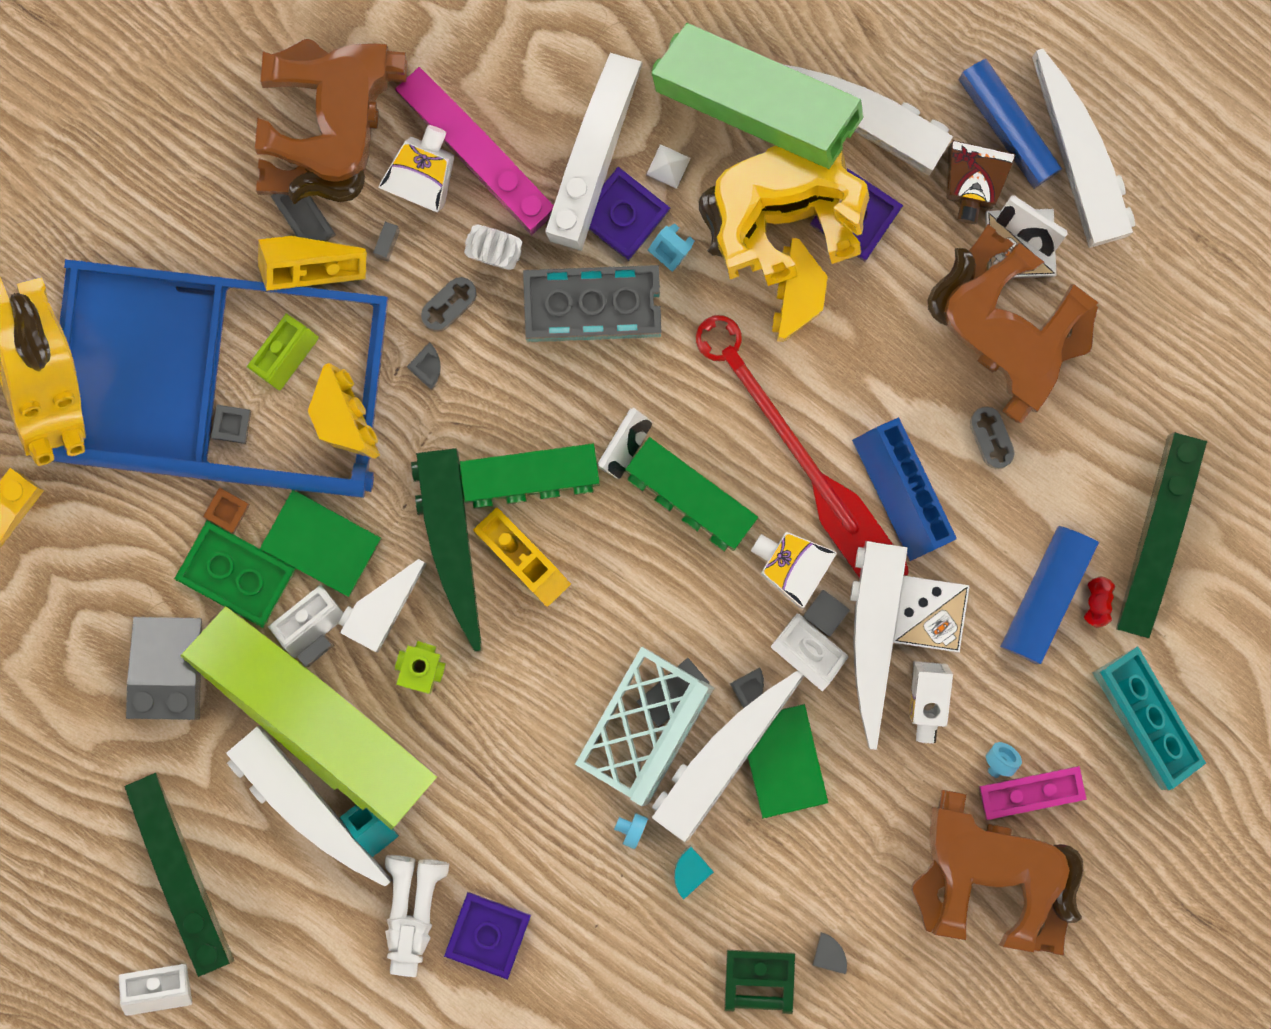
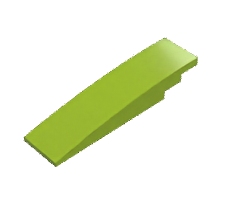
[181,606,437,830]

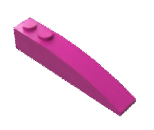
[395,67,554,236]

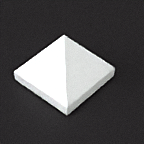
[646,144,691,189]

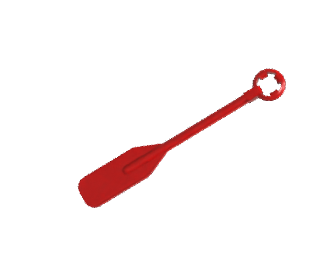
[696,315,909,579]

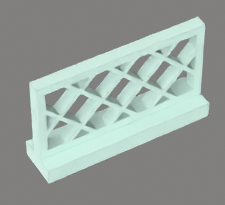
[575,647,714,806]

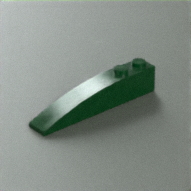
[1116,432,1207,638]
[411,448,482,652]
[124,773,235,977]

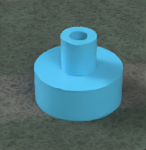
[986,742,1022,778]
[614,813,648,849]

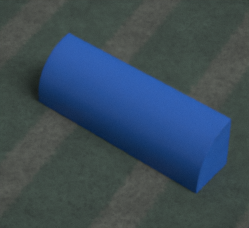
[958,59,1062,189]
[852,417,957,561]
[1000,526,1099,665]

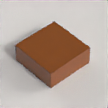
[203,487,250,534]

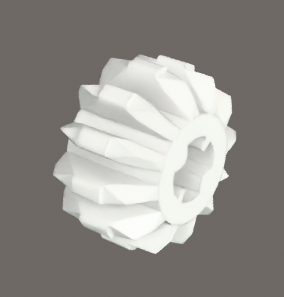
[464,225,522,270]

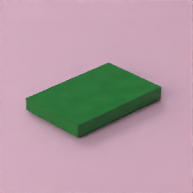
[260,490,382,598]
[174,520,296,628]
[748,704,829,819]

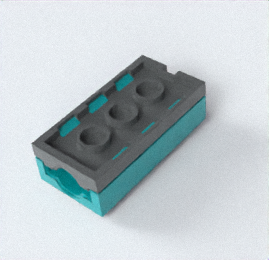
[523,265,662,342]

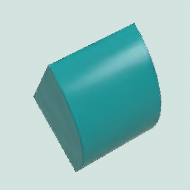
[340,805,399,857]
[674,845,714,900]

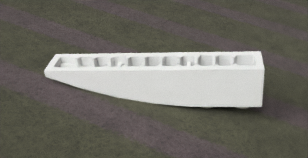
[1032,49,1135,248]
[545,53,642,251]
[785,65,953,176]
[850,541,908,750]
[652,671,805,842]
[226,726,392,886]

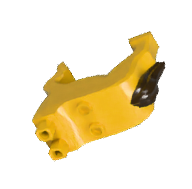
[698,146,869,286]
[0,277,86,466]

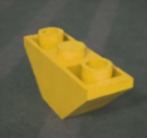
[772,238,828,342]
[308,363,380,459]

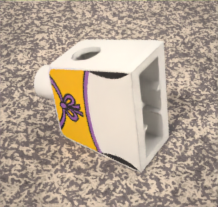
[378,125,454,212]
[751,532,837,609]
[909,661,953,743]

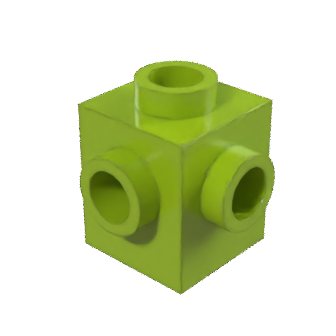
[394,641,446,694]

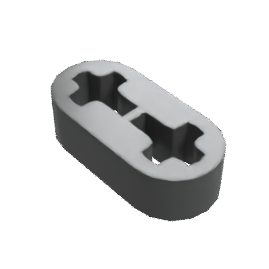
[421,277,477,332]
[970,407,1014,469]

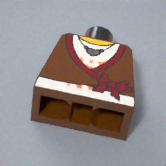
[946,140,1015,224]

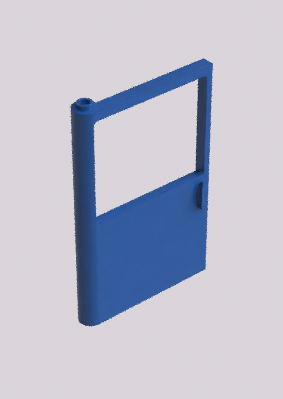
[52,259,389,498]

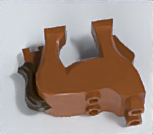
[255,39,408,204]
[927,224,1099,424]
[912,790,1084,956]

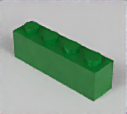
[625,437,758,552]
[460,443,600,509]

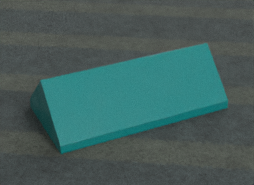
[1092,646,1206,791]

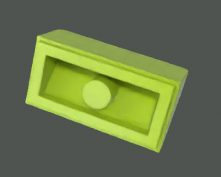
[247,313,319,390]

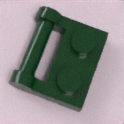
[724,950,795,1014]

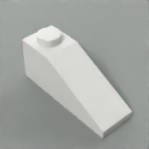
[339,559,426,653]

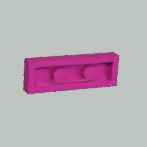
[979,766,1087,820]

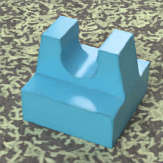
[648,223,695,272]

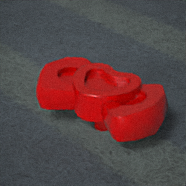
[1084,576,1116,628]

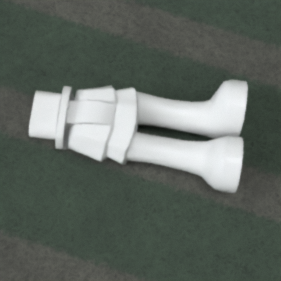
[385,855,449,977]

